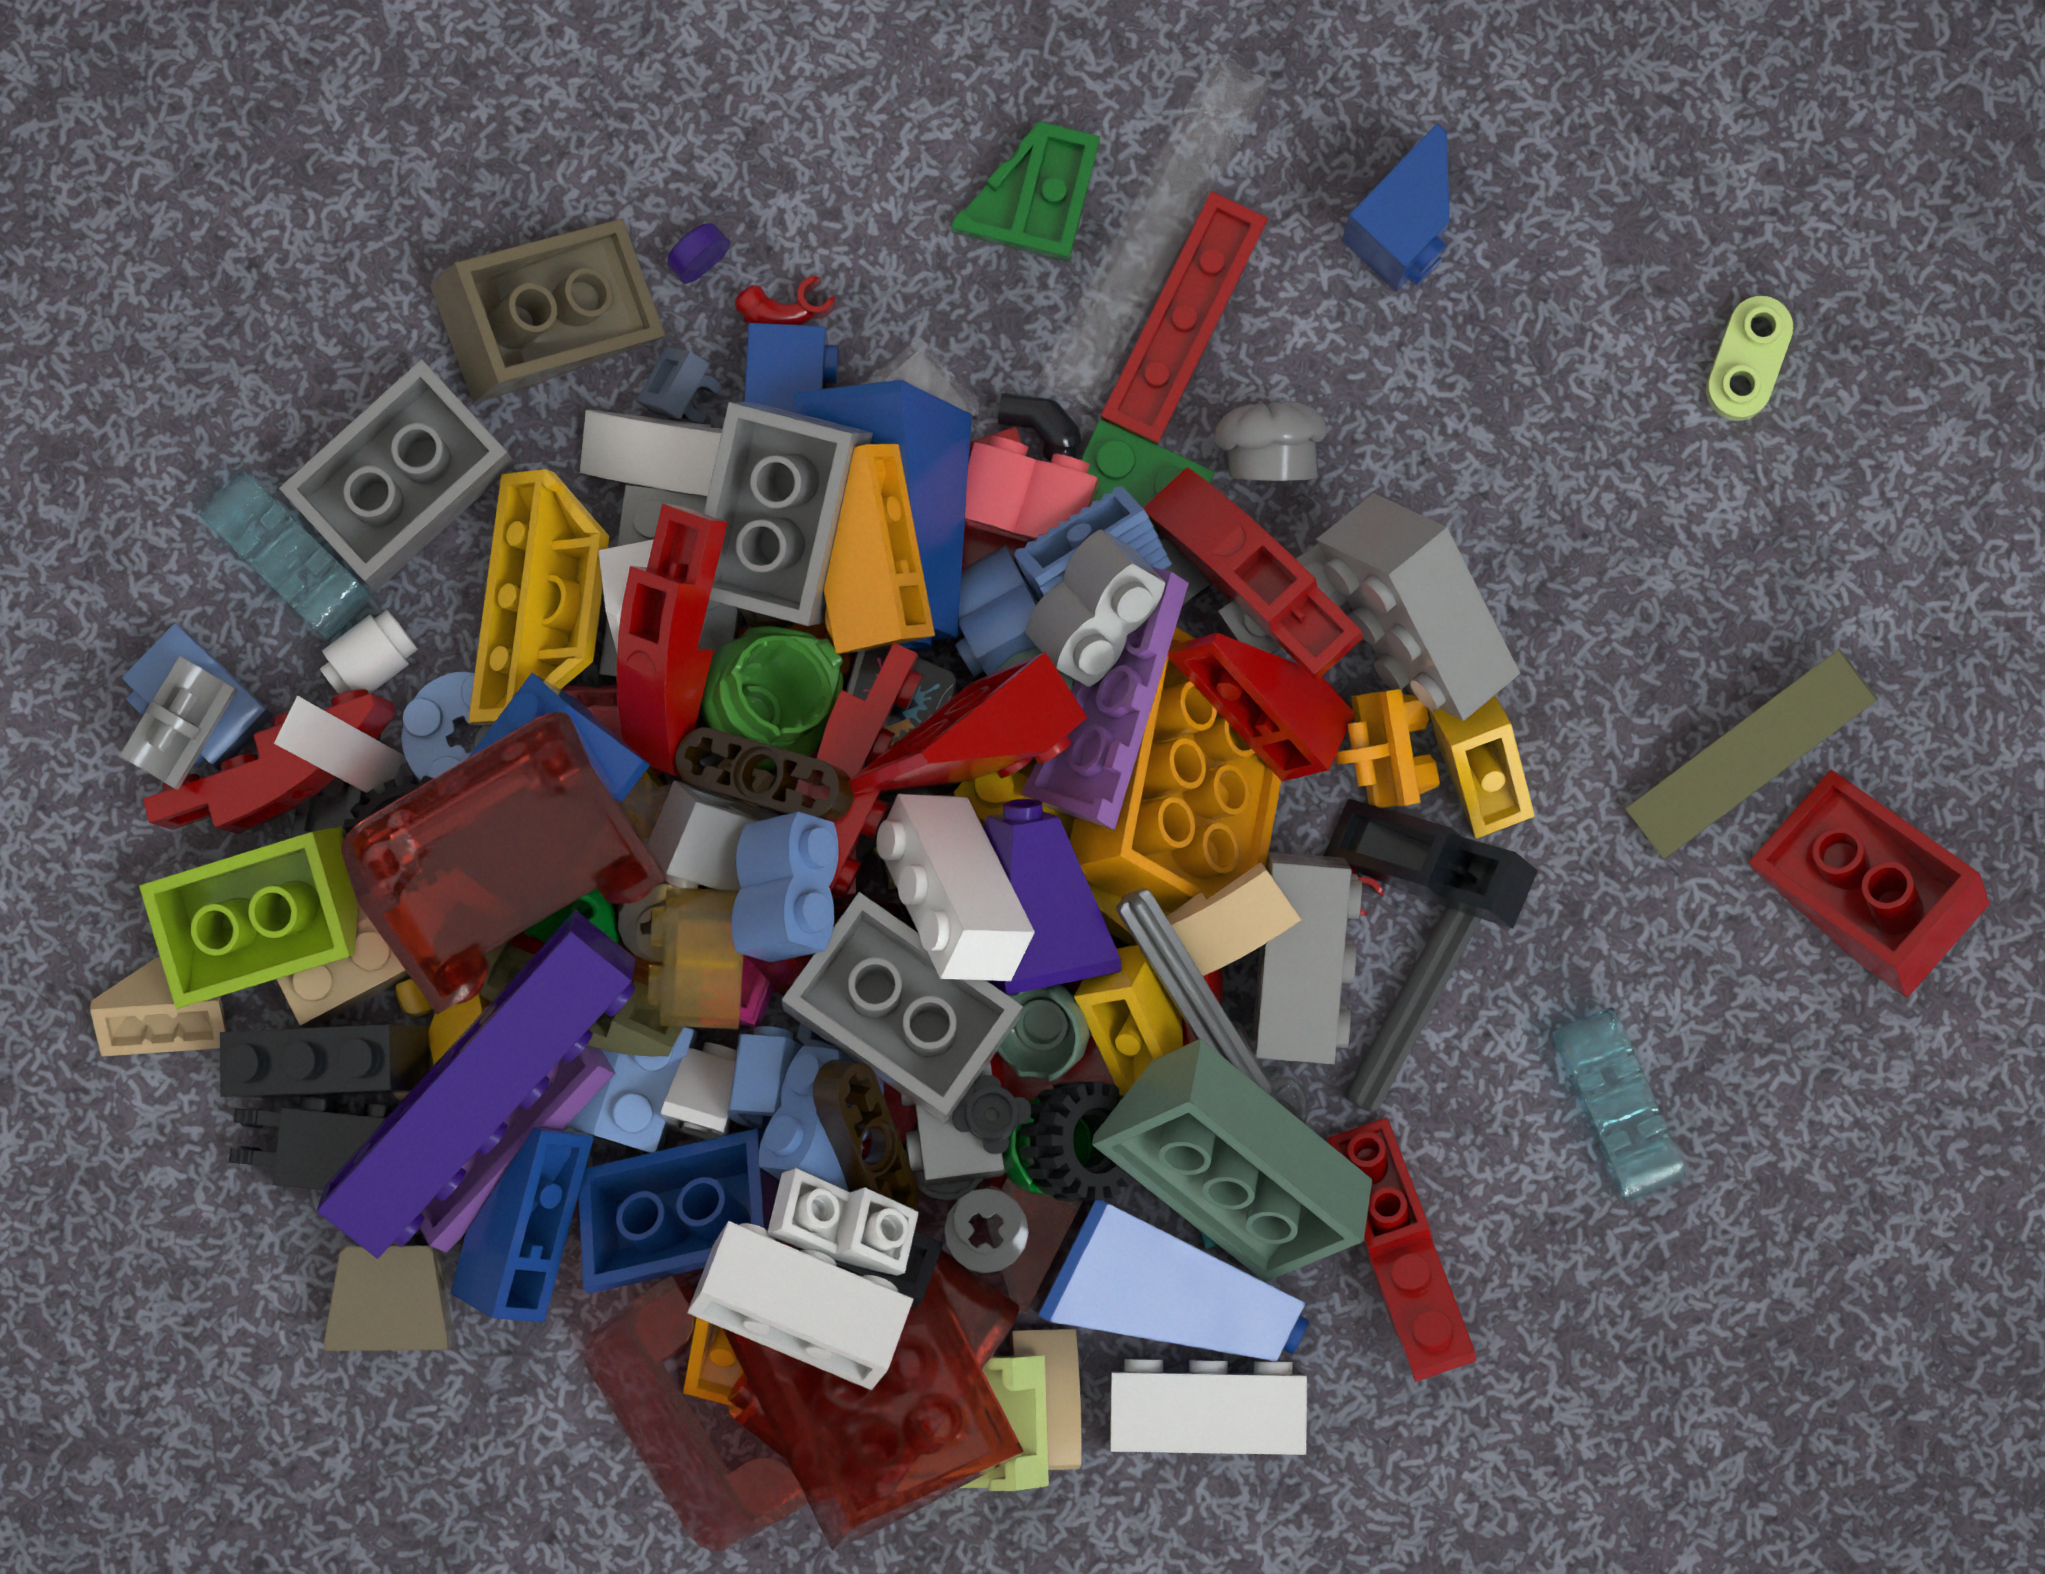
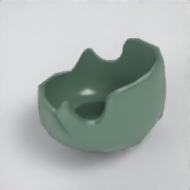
[997,984,1091,1082]

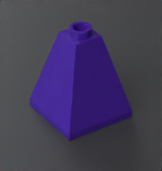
[983,799,1121,995]

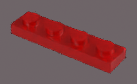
[1101,191,1268,445]

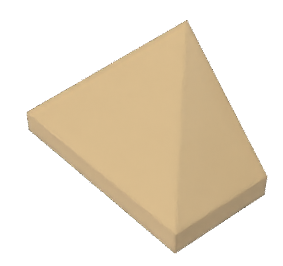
[90,957,228,1057]

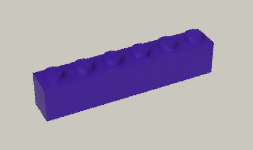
[317,910,636,1259]

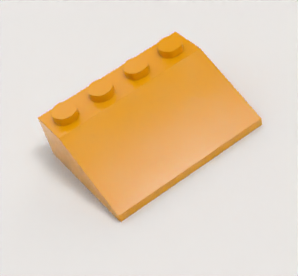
[1070,627,1281,912]

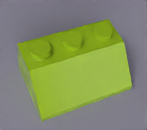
[139,826,360,1009]

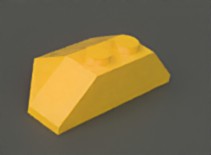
[468,469,609,725]

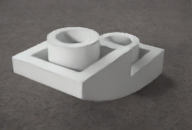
[767,1168,919,1276]

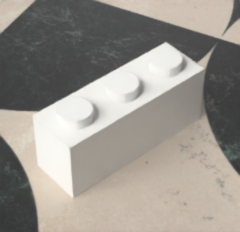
[876,794,1035,981]
[687,1221,913,1390]
[1110,1359,1307,1455]

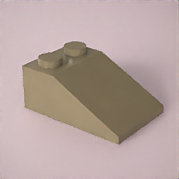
[430,218,666,403]

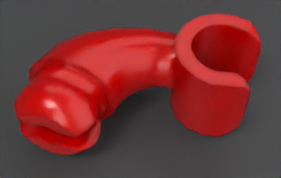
[735,276,836,325]

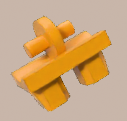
[1335,689,1440,808]

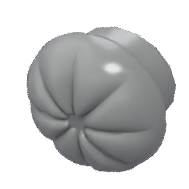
[1213,401,1328,481]

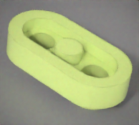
[1706,296,1793,421]

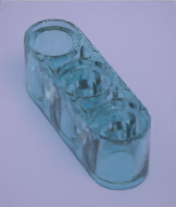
[198,469,373,642]
[1552,1007,1686,1204]

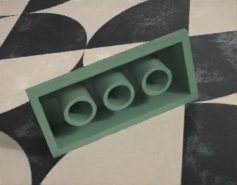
[1092,1039,1372,1282]

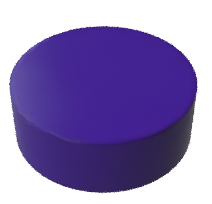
[667,223,730,284]

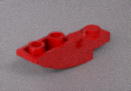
[1143,467,1363,682]
[616,504,728,776]
[810,643,924,898]
[143,689,396,834]
[1327,1117,1476,1382]

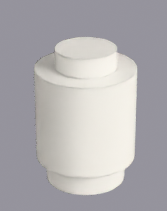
[320,609,418,694]

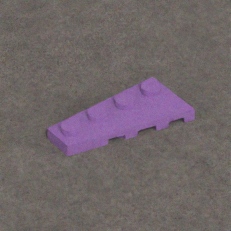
[1021,567,1189,830]
[419,1046,616,1253]

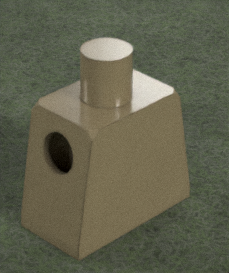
[324,1240,455,1351]

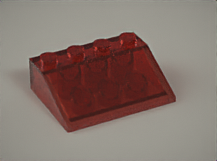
[722,1274,1024,1551]

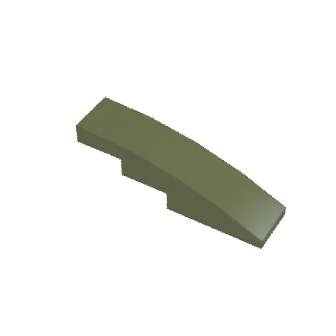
[1625,648,1878,859]

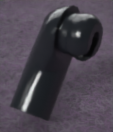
[998,393,1081,462]

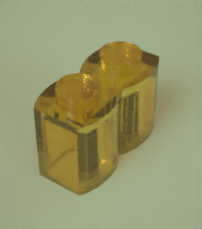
[648,887,743,1029]

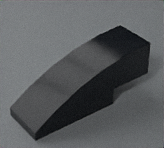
[1323,798,1538,929]

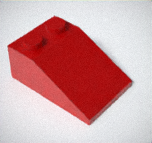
[848,652,1088,794]
[1748,769,1990,998]

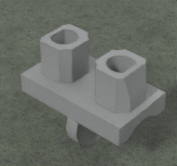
[119,656,238,790]

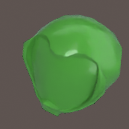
[699,626,844,771]

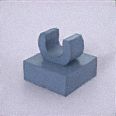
[636,346,722,423]

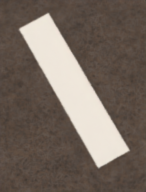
[274,696,405,795]

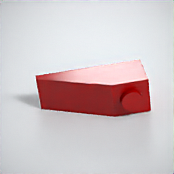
[1167,633,1355,781]

